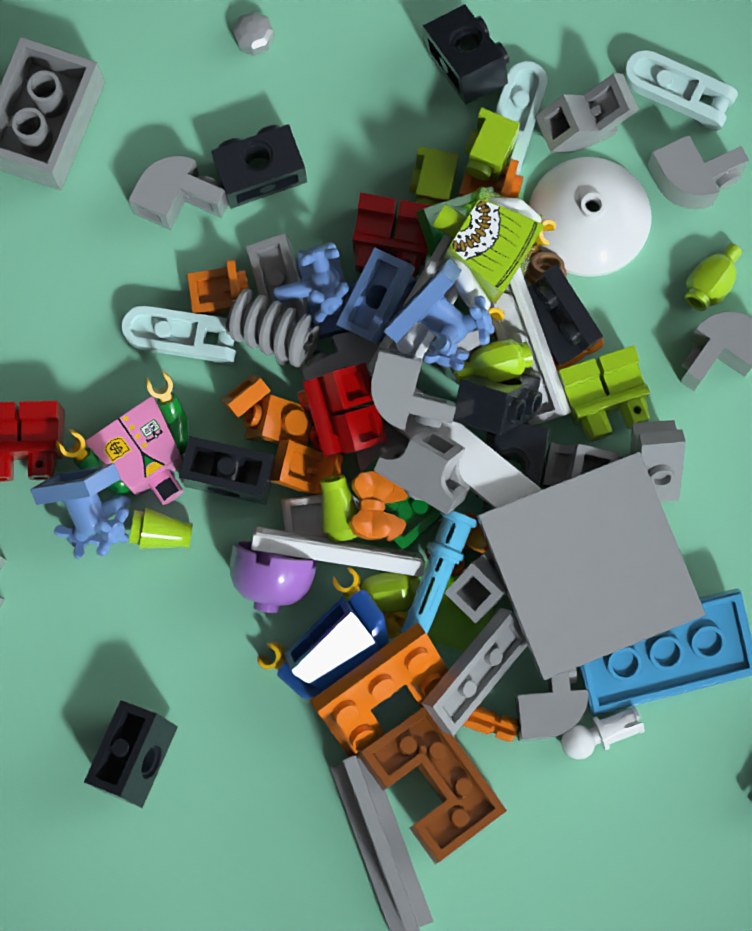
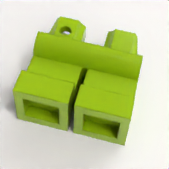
[558,345,650,442]

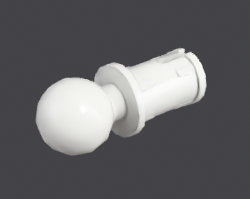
[561,706,645,760]

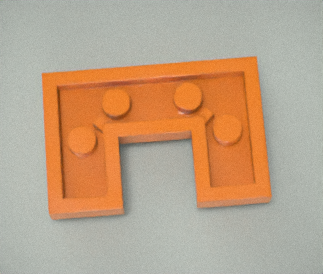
[310,623,449,758]

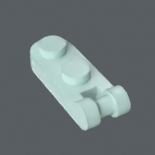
[624,50,738,131]
[495,61,547,175]
[122,306,237,365]

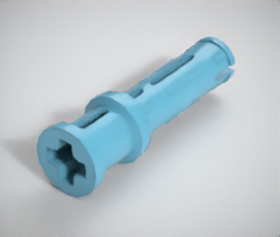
[400,511,478,635]

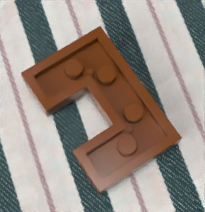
[358,707,507,864]

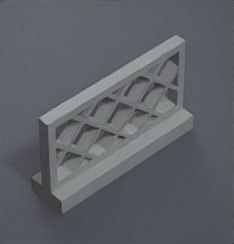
[331,755,434,931]

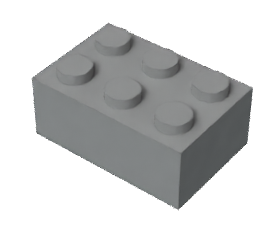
[0,37,105,191]

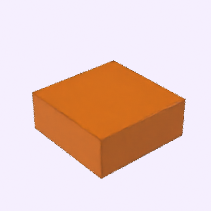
[220,374,271,418]

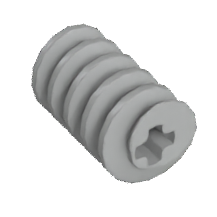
[225,288,320,368]

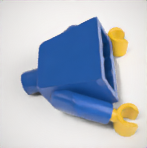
[257,567,390,700]

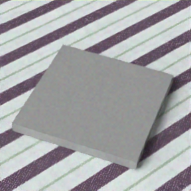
[477,452,706,680]

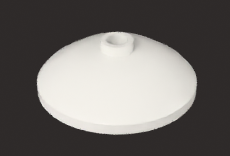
[529,157,651,277]

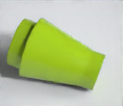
[320,475,358,542]
[129,507,193,549]

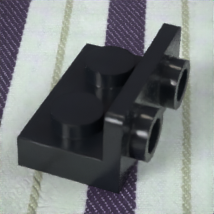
[527,264,603,365]

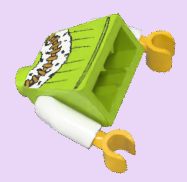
[432,198,556,321]

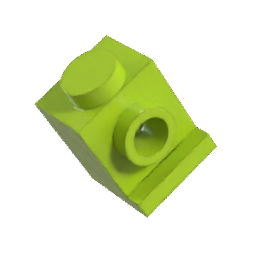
[464,108,520,182]
[409,146,459,206]

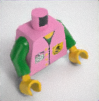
[56,370,189,505]

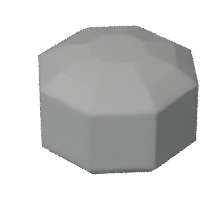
[233,12,274,56]

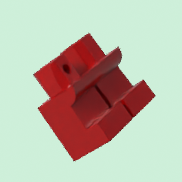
[352,192,431,278]
[298,362,388,456]
[0,400,65,482]

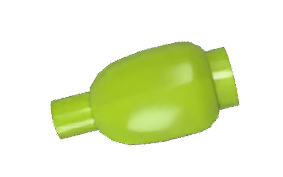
[685,243,742,311]
[453,339,533,382]
[343,572,420,613]

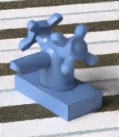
[273,242,350,340]
[336,248,419,345]
[384,259,495,371]
[30,463,131,559]

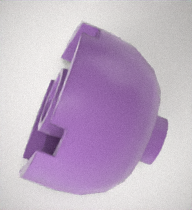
[230,541,317,613]

